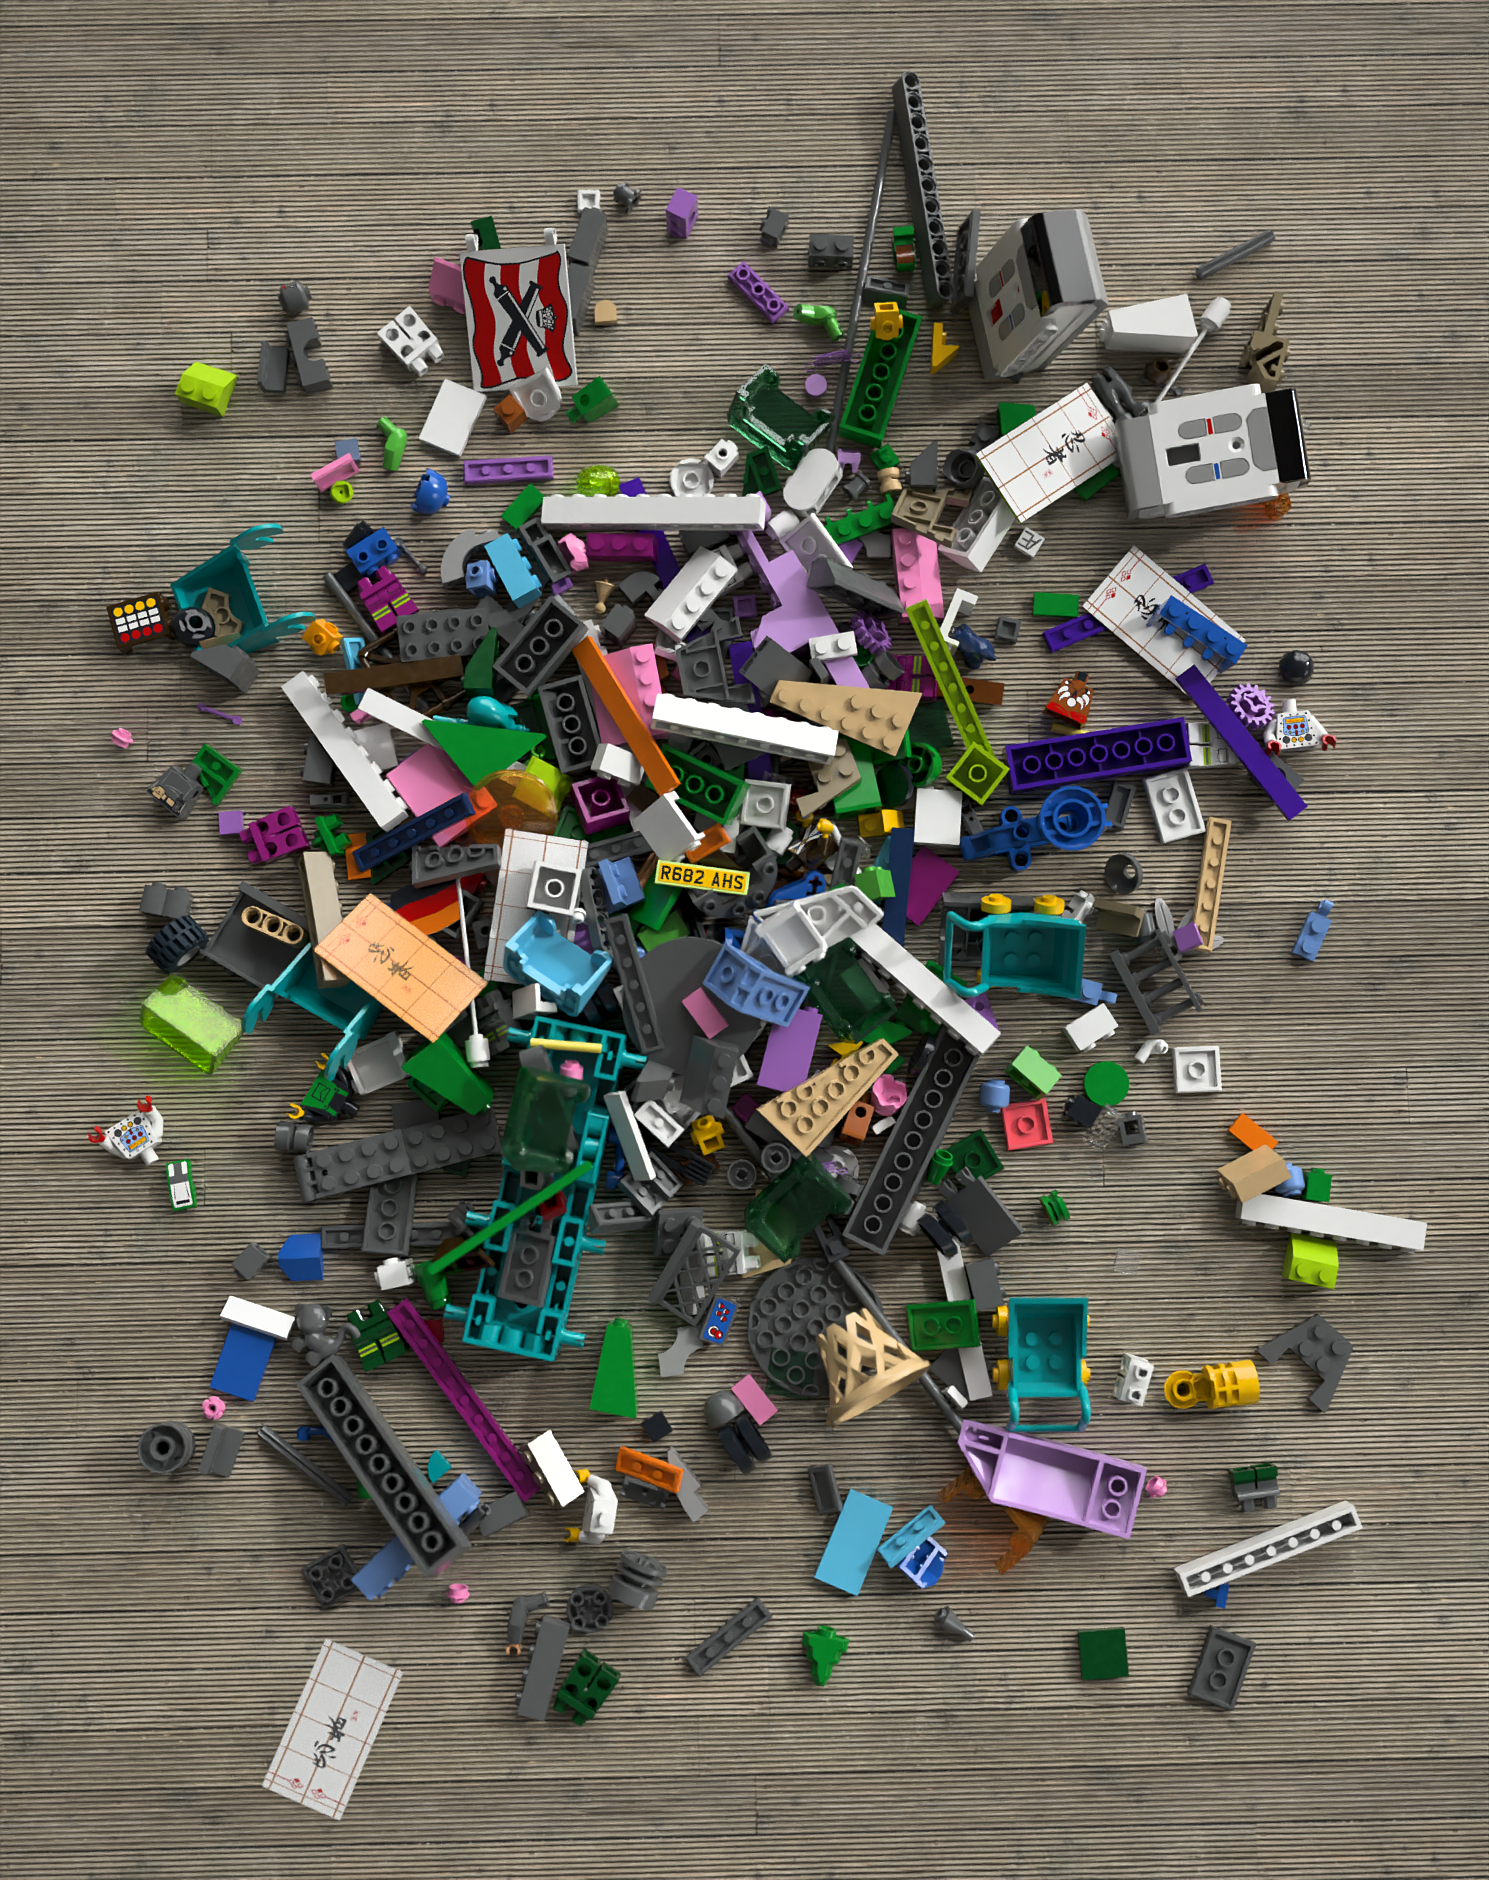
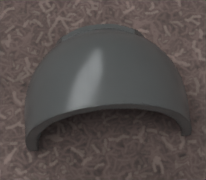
[704,1390,744,1429]

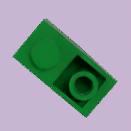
[859,1012,913,1044]

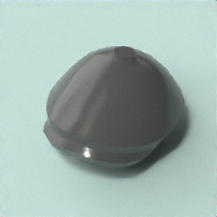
[943,449,985,489]

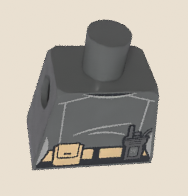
[146,762,204,819]

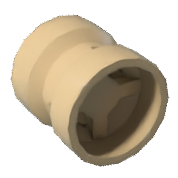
[877,467,903,496]

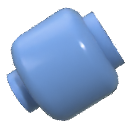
[979,1079,1010,1113]
[1275,1163,1305,1198]

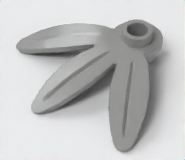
[1155,898,1224,961]

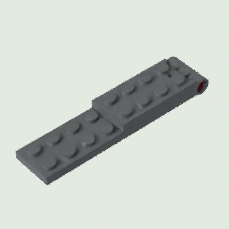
[293,1106,504,1203]

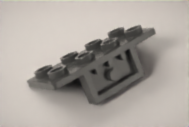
[396,608,489,662]

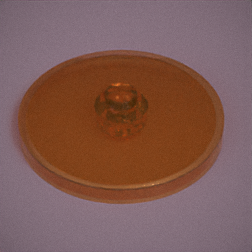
[466,769,558,857]

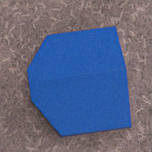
[278,1233,324,1281]
[897,1537,947,1589]

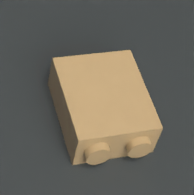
[1217,1144,1292,1203]

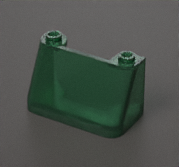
[727,364,836,470]
[793,937,898,1044]
[501,1066,591,1174]
[744,1153,852,1264]

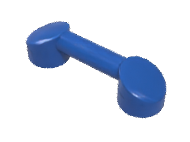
[606,1125,625,1190]

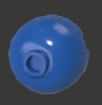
[410,468,450,515]

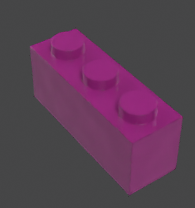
[586,533,659,562]

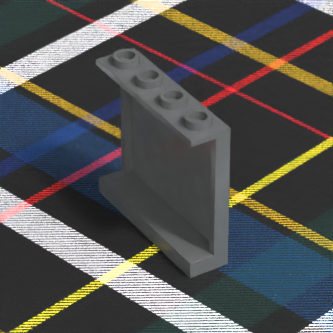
[199,881,310,999]

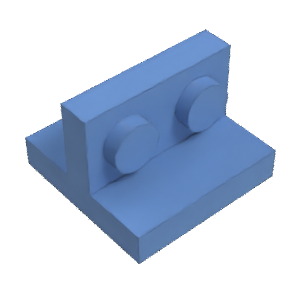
[598,856,646,915]

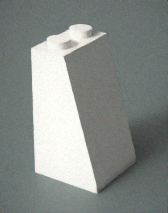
[1099,294,1198,354]

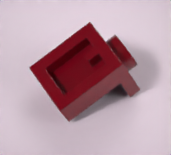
[539,1191,567,1222]

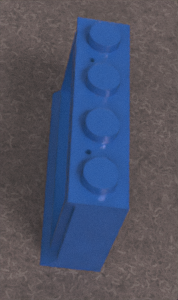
[1146,595,1248,674]

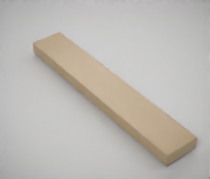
[1191,817,1232,953]

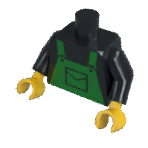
[286,1053,360,1123]

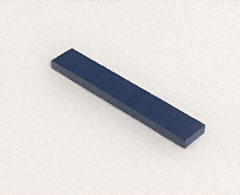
[352,793,476,873]
[882,827,915,948]

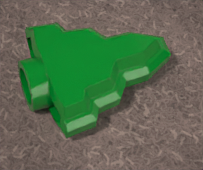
[803,1626,849,1687]

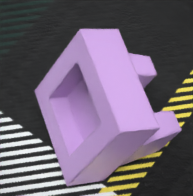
[837,448,861,473]

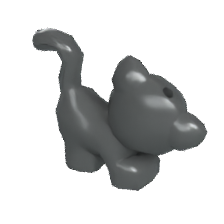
[291,1303,361,1366]

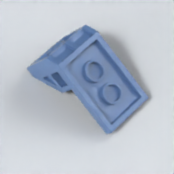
[702,943,810,1028]

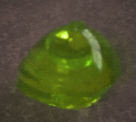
[576,465,620,497]

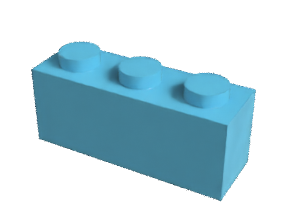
[484,533,542,609]

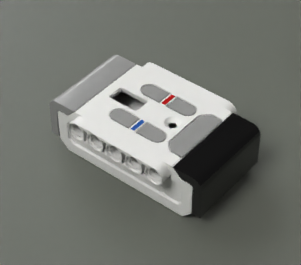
[1114,384,1311,520]

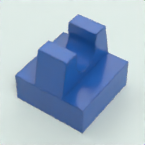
[1204,1582,1229,1609]

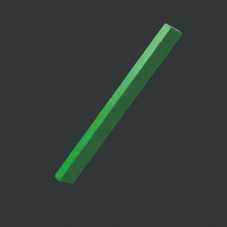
[427,1161,594,1275]

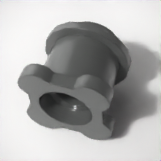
[613,182,641,214]

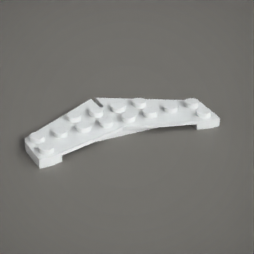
[740,886,884,1041]

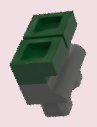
[1228,1462,1280,1512]

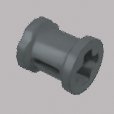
[842,471,871,501]

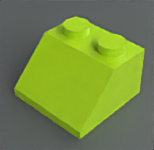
[175,362,238,417]
[945,742,1010,806]
[512,756,573,820]
[1281,1232,1339,1289]

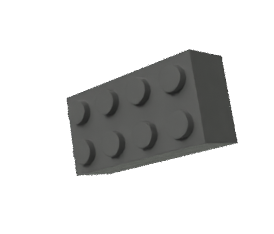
[492,596,589,699]

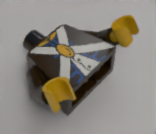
[784,810,838,874]

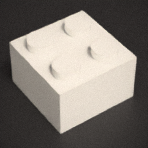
[525,860,582,916]

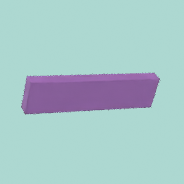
[463,455,554,485]

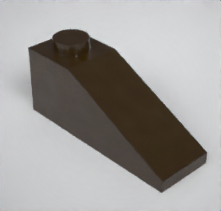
[432,1236,495,1275]

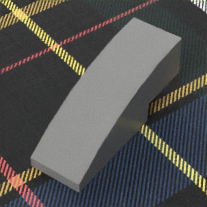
[668,1446,708,1523]

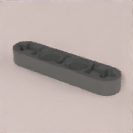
[580,866,612,954]

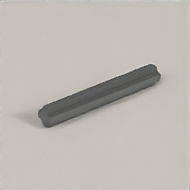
[1195,230,1275,280]

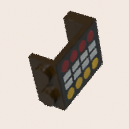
[106,592,176,654]

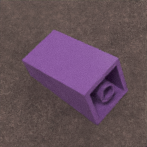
[757,1006,823,1092]

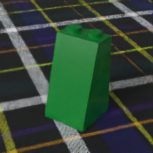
[832,734,882,820]
[401,1032,494,1116]
[589,1317,639,1419]

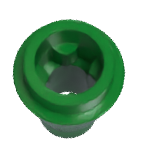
[927,1149,953,1185]

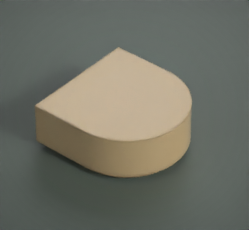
[594,300,618,325]

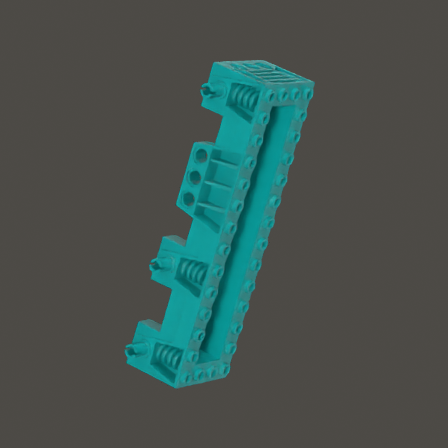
[444,1016,647,1362]

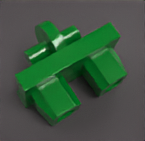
[311,814,352,857]

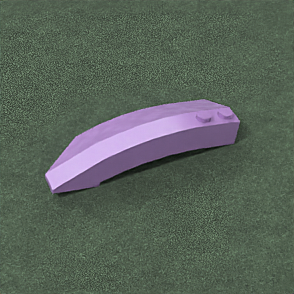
[958,1419,1147,1540]

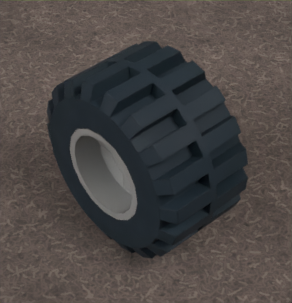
[145,915,209,974]

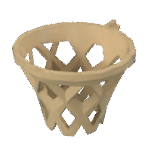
[816,1308,930,1429]

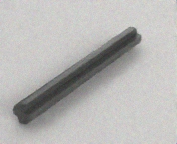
[257,1426,353,1506]

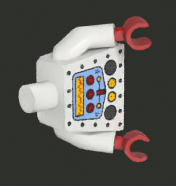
[1263,699,1337,756]
[88,1096,163,1166]

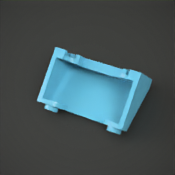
[503,910,614,1017]

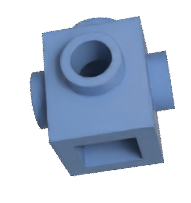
[465,560,499,598]

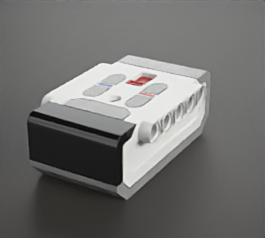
[967,209,1109,380]

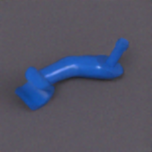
[297,1426,337,1446]

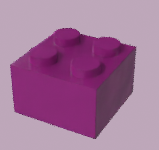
[571,777,630,835]

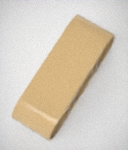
[242,906,309,948]

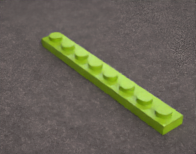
[905,598,996,758]

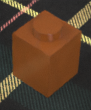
[493,395,527,434]

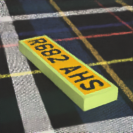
[655,860,750,896]

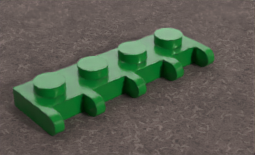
[824,492,895,546]

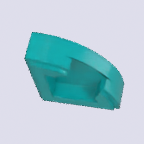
[428,1449,452,1483]

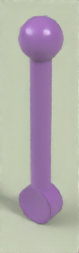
[197,703,242,725]

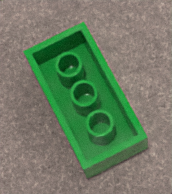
[645,744,751,826]

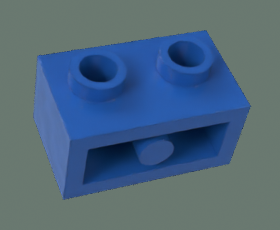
[346,527,402,578]

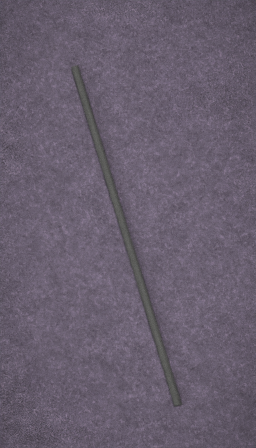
[826,110,896,455]

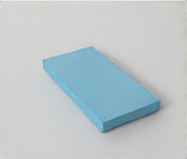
[814,1488,893,1596]

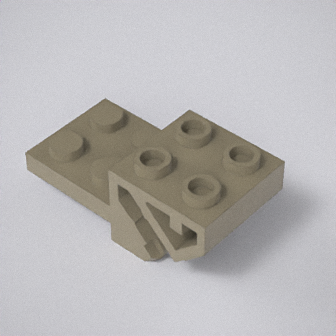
[1239,291,1290,394]

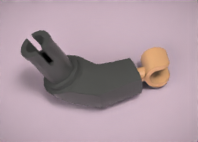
[506,1591,549,1656]

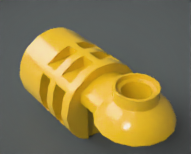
[1164,1360,1260,1410]

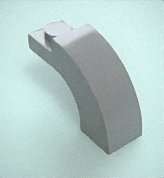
[441,528,499,589]

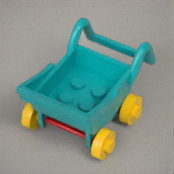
[943,894,1086,999]
[991,1297,1091,1432]

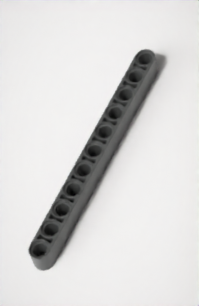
[892,71,954,309]

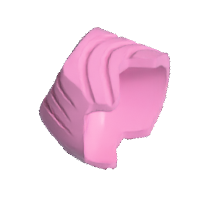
[558,533,589,576]
[870,1074,907,1117]

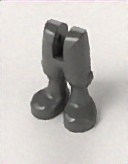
[1091,365,1151,424]

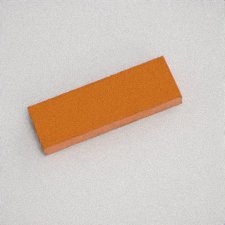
[614,1446,684,1494]

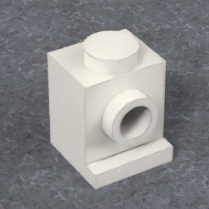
[704,439,739,478]

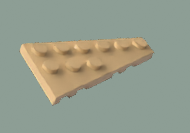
[769,680,922,756]
[756,1038,899,1157]

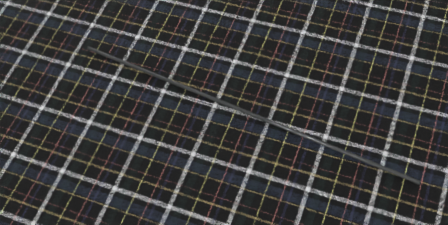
[323,572,963,1435]

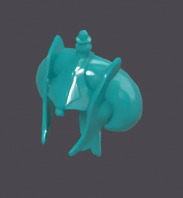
[433,696,530,732]

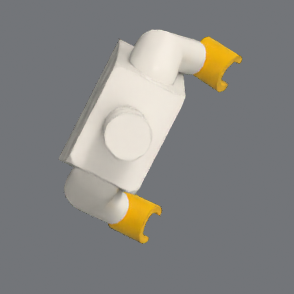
[564,1469,617,1544]

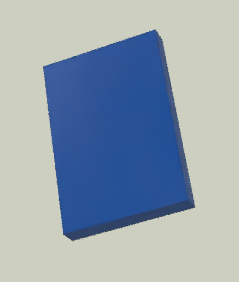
[209,1323,277,1402]

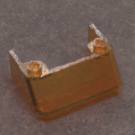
[938,1466,1047,1575]

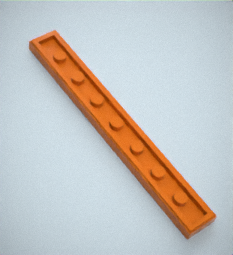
[572,636,681,797]

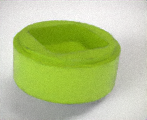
[330,480,353,504]

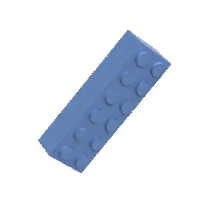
[351,1472,482,1601]

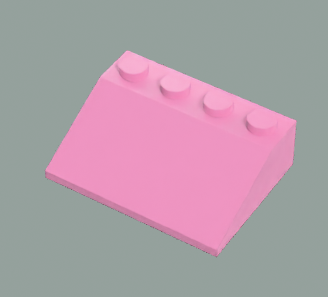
[590,643,670,747]
[386,744,498,848]

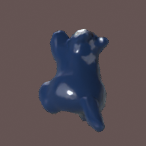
[948,623,997,670]

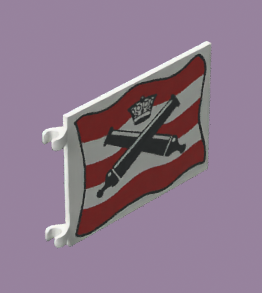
[459,228,578,392]

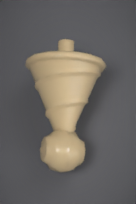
[594,578,616,614]

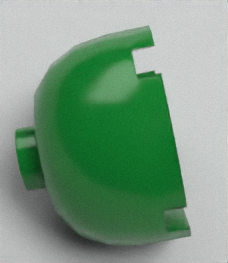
[896,742,942,788]

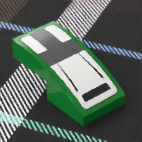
[166,1159,197,1212]

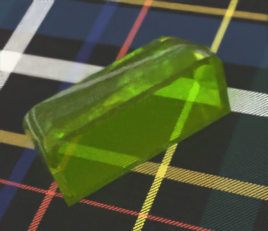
[139,973,244,1075]

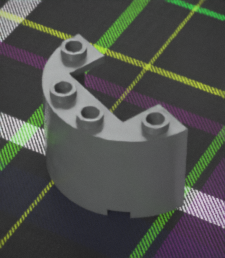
[685,825,777,918]

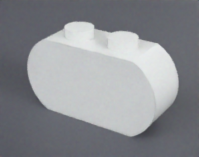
[783,448,842,517]

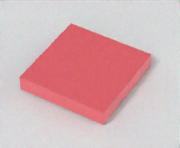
[1000,1098,1053,1150]

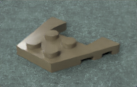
[891,488,974,548]
[779,739,861,820]

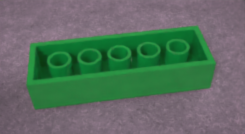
[838,309,923,449]

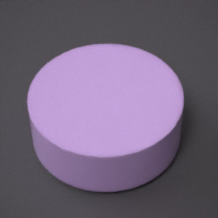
[805,374,827,398]

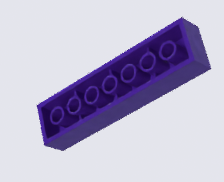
[1002,717,1192,795]

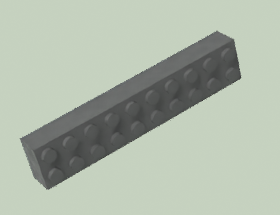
[841,1027,980,1256]
[296,1354,473,1578]

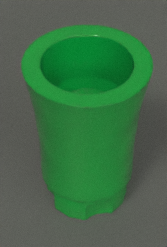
[411,1259,453,1310]

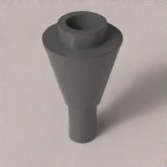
[934,1606,975,1642]

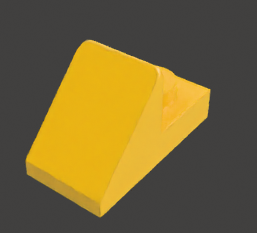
[930,323,959,374]
[857,810,905,839]
[827,1040,863,1067]

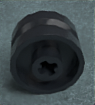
[583,979,623,1028]
[916,1200,974,1260]
[718,1413,773,1475]

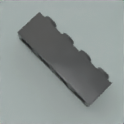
[515,1614,571,1722]

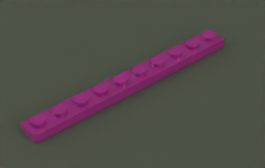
[387,1298,542,1502]

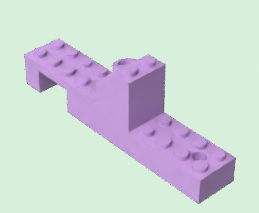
[729,491,870,688]

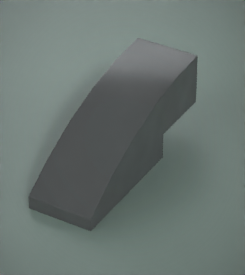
[517,517,573,584]

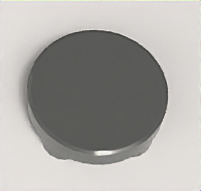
[566,1584,614,1633]

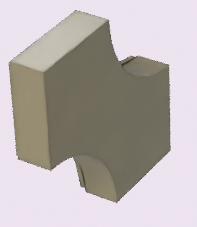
[201,587,245,637]

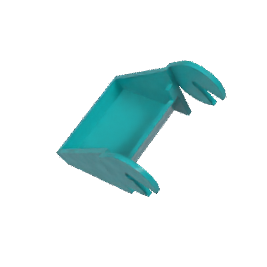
[170,523,316,667]
[242,941,384,1081]

